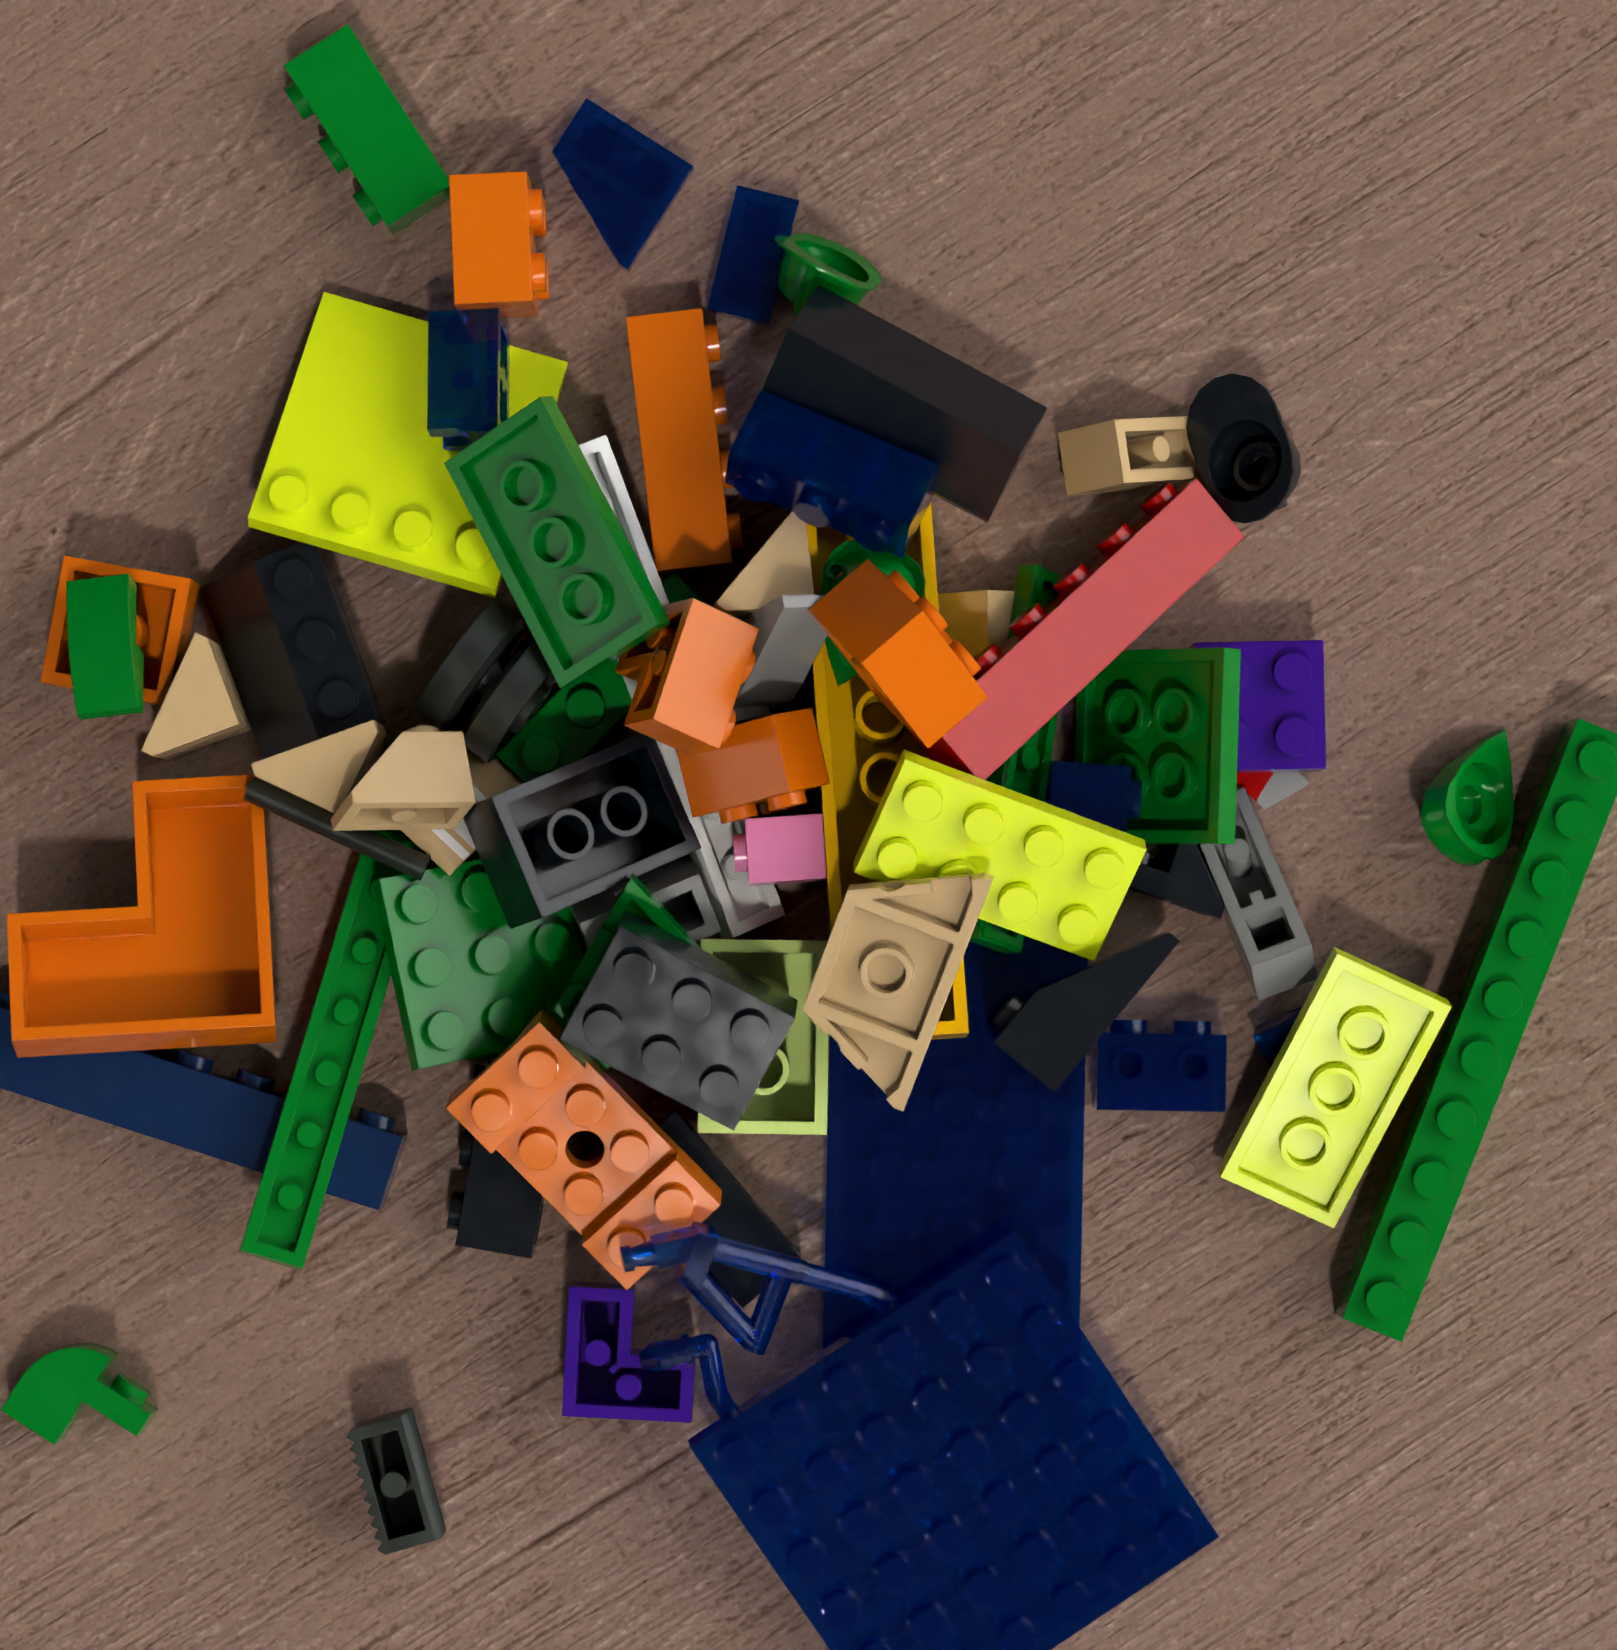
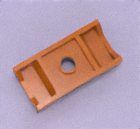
[446,1009,722,1290]

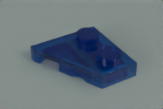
[552,98,694,273]

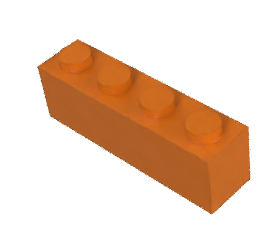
[626,308,744,576]

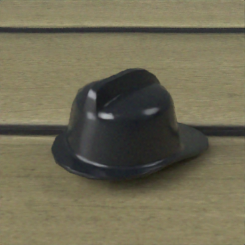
[1186,373,1301,524]

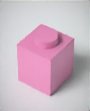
[733,814,827,886]

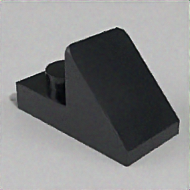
[1129,844,1225,919]

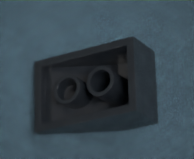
[989,933,1180,1093]

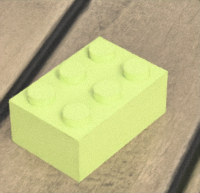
[698,939,829,1135]

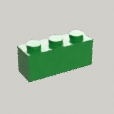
[283,24,450,235]

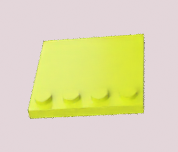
[248,292,568,598]

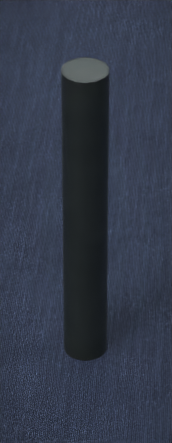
[243,777,431,880]

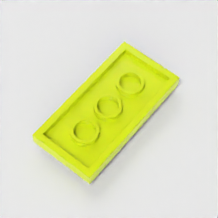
[853,750,1147,961]
[1218,947,1452,1228]

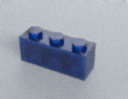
[725,390,940,558]

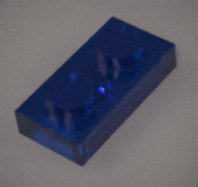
[707,185,799,327]

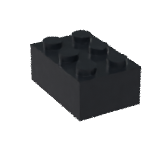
[463,734,701,929]
[559,910,798,1131]

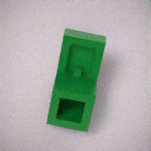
[0,1343,158,1445]

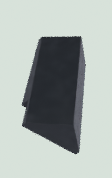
[758,284,1047,523]

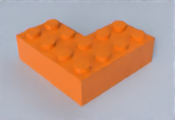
[7,774,277,1058]

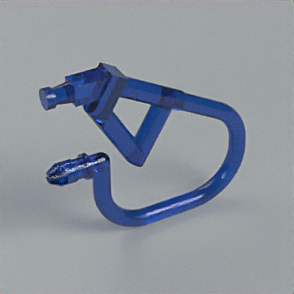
[619,1221,915,1442]

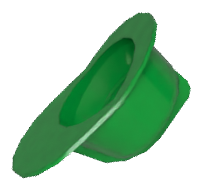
[774,233,882,317]

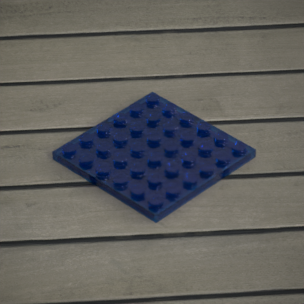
[688,1224,1219,1650]

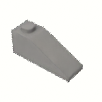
[733,595,827,725]
[1197,787,1318,1001]

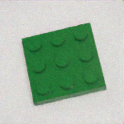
[1073,647,1241,845]
[372,859,583,1071]

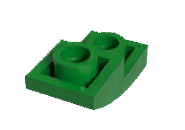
[66,574,144,720]

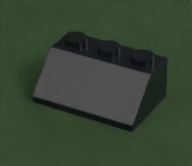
[200,543,386,759]

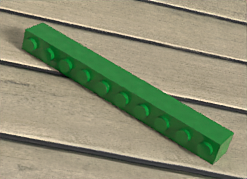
[1334,718,1617,1342]

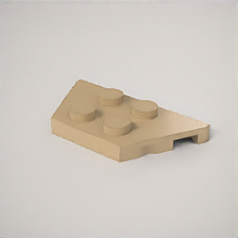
[802,873,994,1111]

